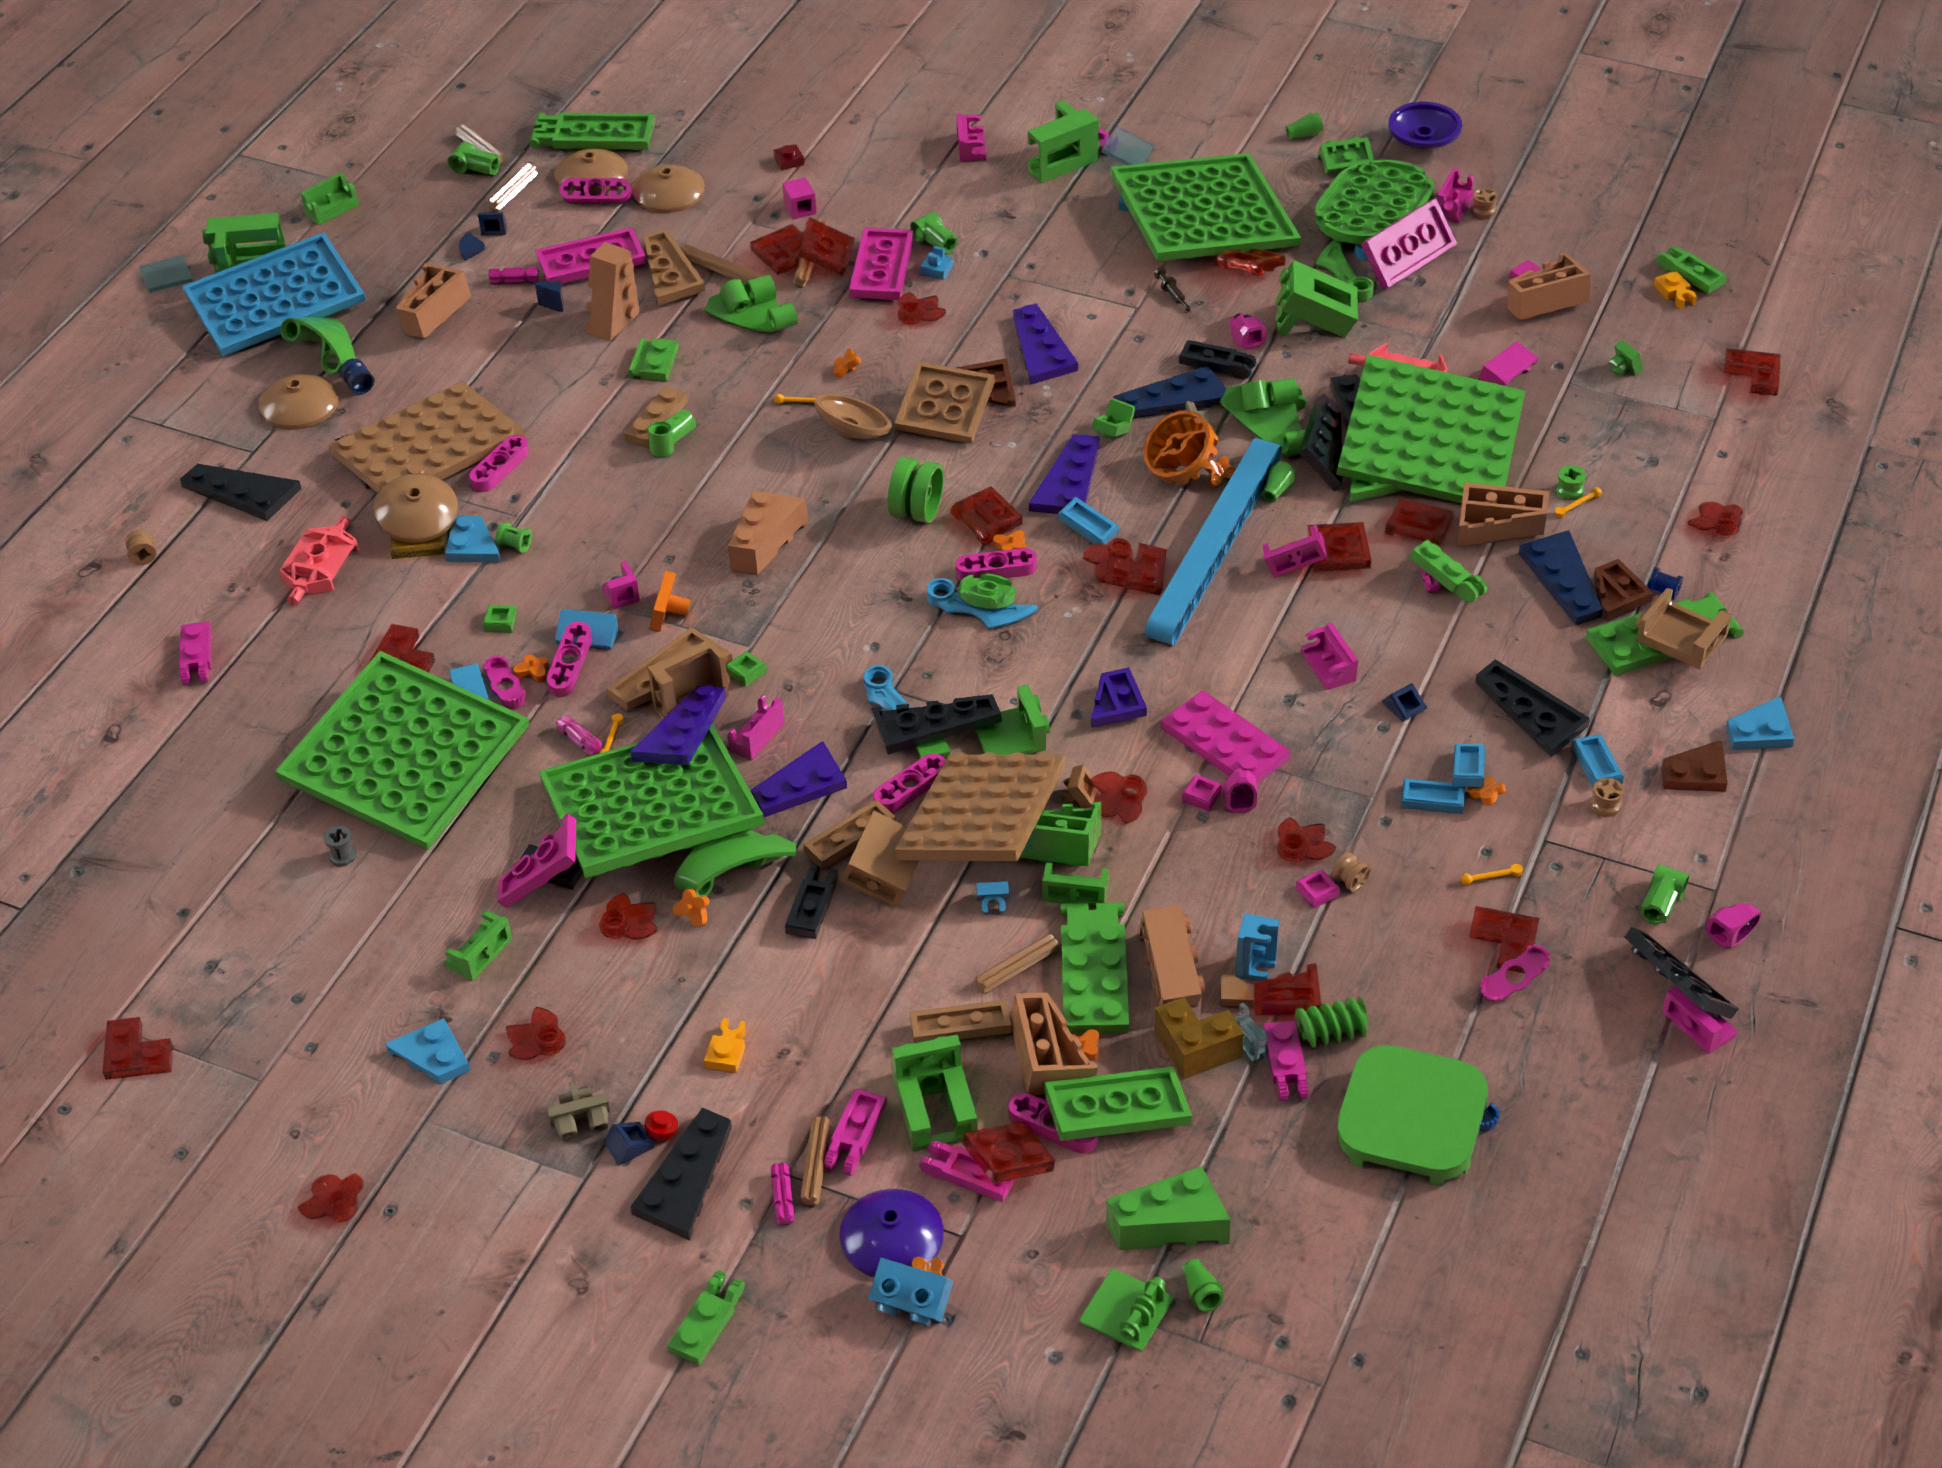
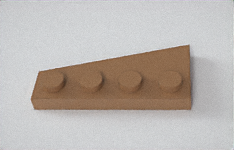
[643,229,705,306]
[607,627,733,711]

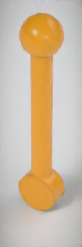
[774,394,816,404]
[1555,487,1602,518]
[598,713,624,754]
[1460,864,1523,885]

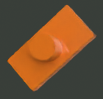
[649,570,691,632]

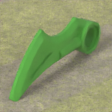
[1316,241,1374,302]

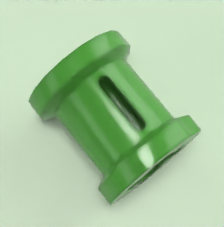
[495,522,532,553]

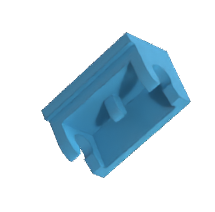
[1235,913,1279,981]

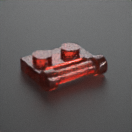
[1217,248,1286,277]
[950,486,1023,546]
[1385,498,1454,547]

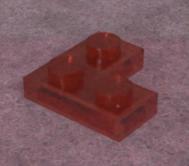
[750,224,806,275]
[1724,348,1781,396]
[1105,543,1167,596]
[369,624,435,673]
[1469,906,1539,973]
[102,1017,173,1080]

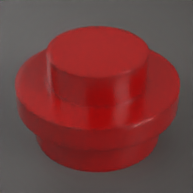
[644,1110,678,1141]

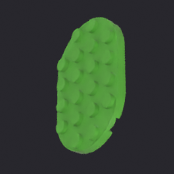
[1315,160,1434,247]

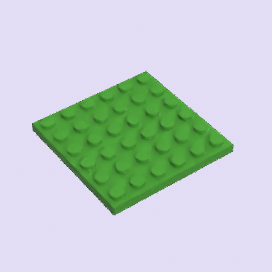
[1110,153,1301,261]
[1336,355,1526,504]
[275,651,529,850]
[539,724,765,878]

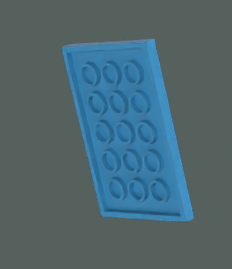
[182,232,366,357]

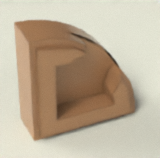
[1221,974,1254,1007]

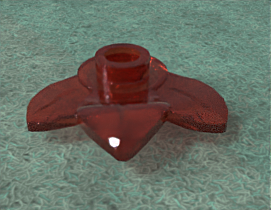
[898,292,946,324]
[1688,502,1743,536]
[1082,538,1138,583]
[1091,771,1147,824]
[1277,817,1336,862]
[599,893,658,940]
[506,1007,566,1060]
[298,1173,364,1222]

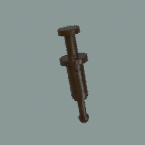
[1154,267,1191,312]

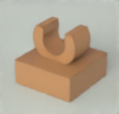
[1060,764,1099,808]

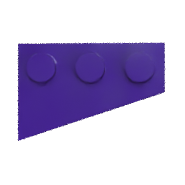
[751,741,847,817]

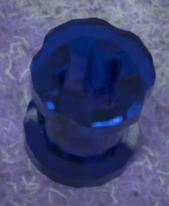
[1647,567,1684,601]

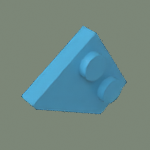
[445,516,500,562]
[1726,697,1794,750]
[385,1018,471,1084]

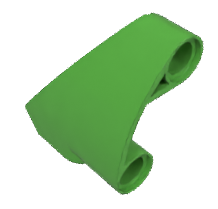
[704,275,798,332]
[280,317,355,374]
[1220,378,1306,457]
[674,830,796,897]

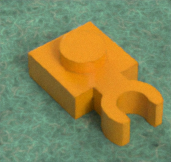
[1653,271,1697,309]
[704,1018,746,1073]

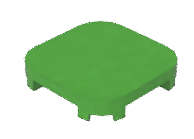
[1337,1045,1488,1185]

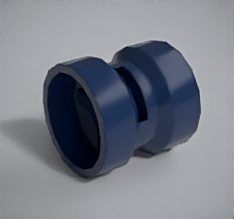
[340,358,375,395]

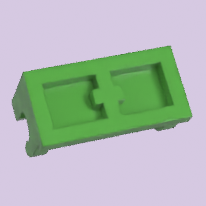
[300,172,360,225]
[1042,862,1109,907]
[444,911,512,981]

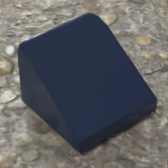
[478,212,507,235]
[535,281,564,312]
[1382,683,1427,722]
[605,1122,656,1164]

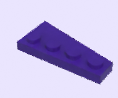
[1013,303,1078,385]
[1029,434,1100,514]
[630,685,726,765]

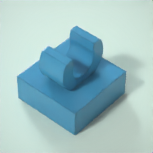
[920,246,954,280]
[976,881,1009,914]

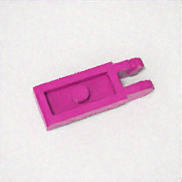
[179,621,212,685]
[1263,1021,1309,1101]
[824,1088,887,1176]
[918,1141,1018,1203]

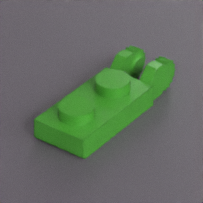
[1656,246,1727,294]
[1409,540,1488,603]
[667,1270,745,1365]

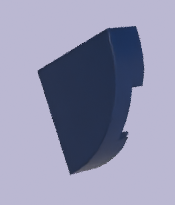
[459,232,485,261]

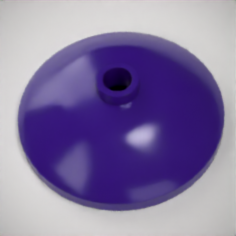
[1388,102,1462,149]
[840,1189,944,1277]

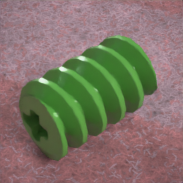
[1295,996,1368,1048]

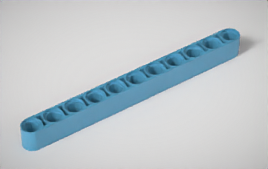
[1145,438,1282,645]

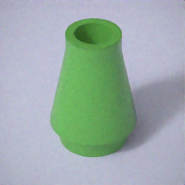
[1286,112,1323,140]
[1261,461,1296,502]
[1182,1259,1224,1312]

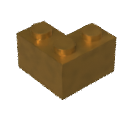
[1154,997,1244,1080]

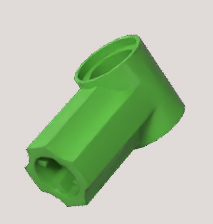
[448,142,500,176]
[910,212,958,255]
[648,409,696,457]
[1640,864,1690,926]

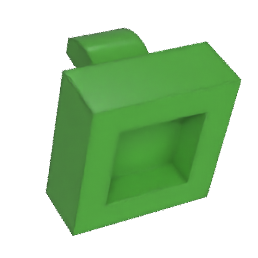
[1610,340,1643,377]

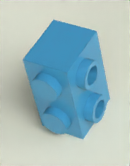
[868,1258,954,1326]

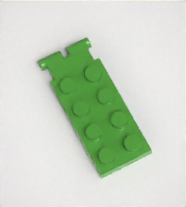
[529,113,655,151]
[1586,592,1744,676]
[1061,902,1129,1034]

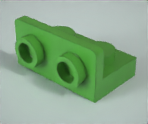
[1317,137,1374,174]

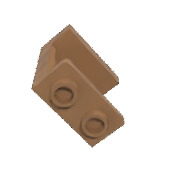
[1636,588,1732,670]
[648,639,731,719]
[840,811,919,908]

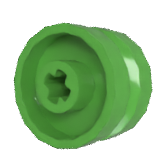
[887,456,944,523]

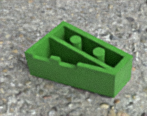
[1019,802,1101,866]
[1106,1166,1231,1250]

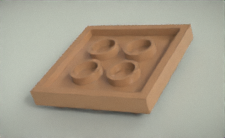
[894,361,995,444]

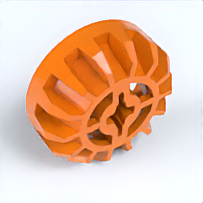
[1143,410,1218,485]

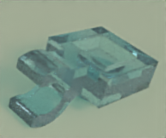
[1224,1003,1268,1063]

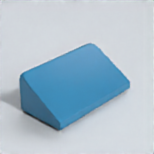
[555,609,619,649]

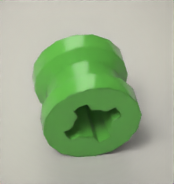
[1556,465,1586,500]

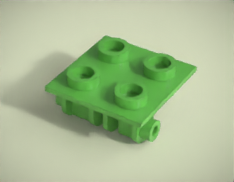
[1079,1268,1175,1352]

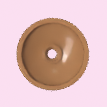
[555,148,628,196]
[631,164,705,213]
[258,374,339,429]
[814,393,892,439]
[374,474,458,542]

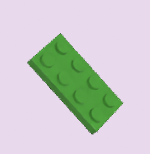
[1044,1066,1192,1141]

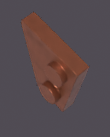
[956,358,1016,407]
[1594,559,1653,620]
[1661,741,1728,792]

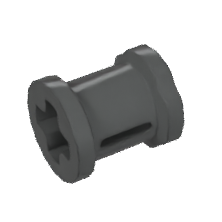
[324,825,357,867]

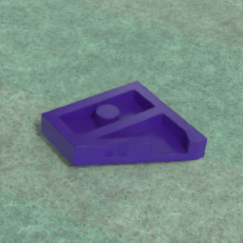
[1091,667,1147,728]

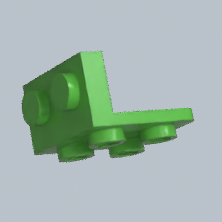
[975,684,1050,755]

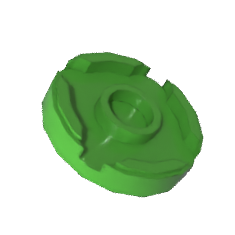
[959,573,1016,609]

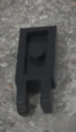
[1179,340,1257,380]
[785,865,838,939]

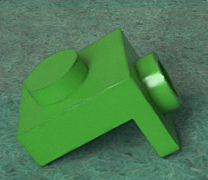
[1092,399,1135,439]

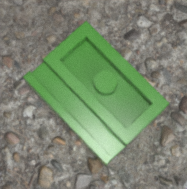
[629,338,679,382]

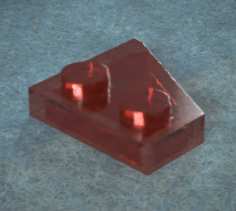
[1253,963,1321,1016]

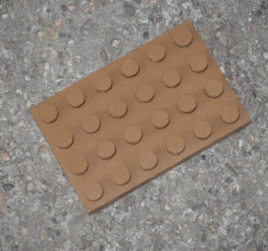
[329,381,526,493]
[895,752,1066,861]

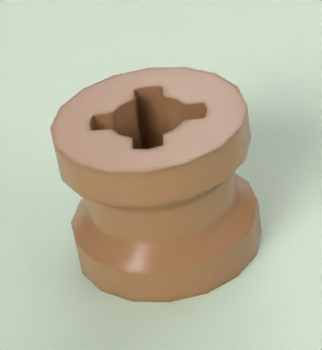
[1471,188,1498,219]
[125,529,156,565]
[1590,778,1624,817]
[1331,852,1371,892]

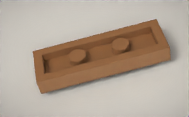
[624,386,689,449]
[803,799,896,870]
[910,999,1012,1043]

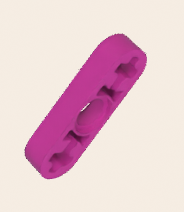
[559,178,632,204]
[469,435,529,492]
[955,548,1037,581]
[547,621,592,697]
[873,754,946,814]
[1008,1093,1098,1153]

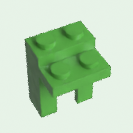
[1028,100,1100,183]
[202,213,286,273]
[1275,260,1358,338]
[891,1034,978,1152]

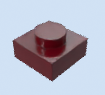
[773,144,805,170]

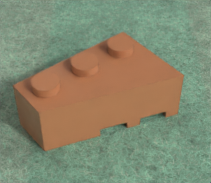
[585,242,639,341]
[1507,252,1591,320]
[396,263,472,339]
[1457,482,1550,547]
[728,490,808,575]
[1137,904,1205,1006]
[1010,992,1098,1096]

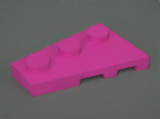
[497,813,576,908]

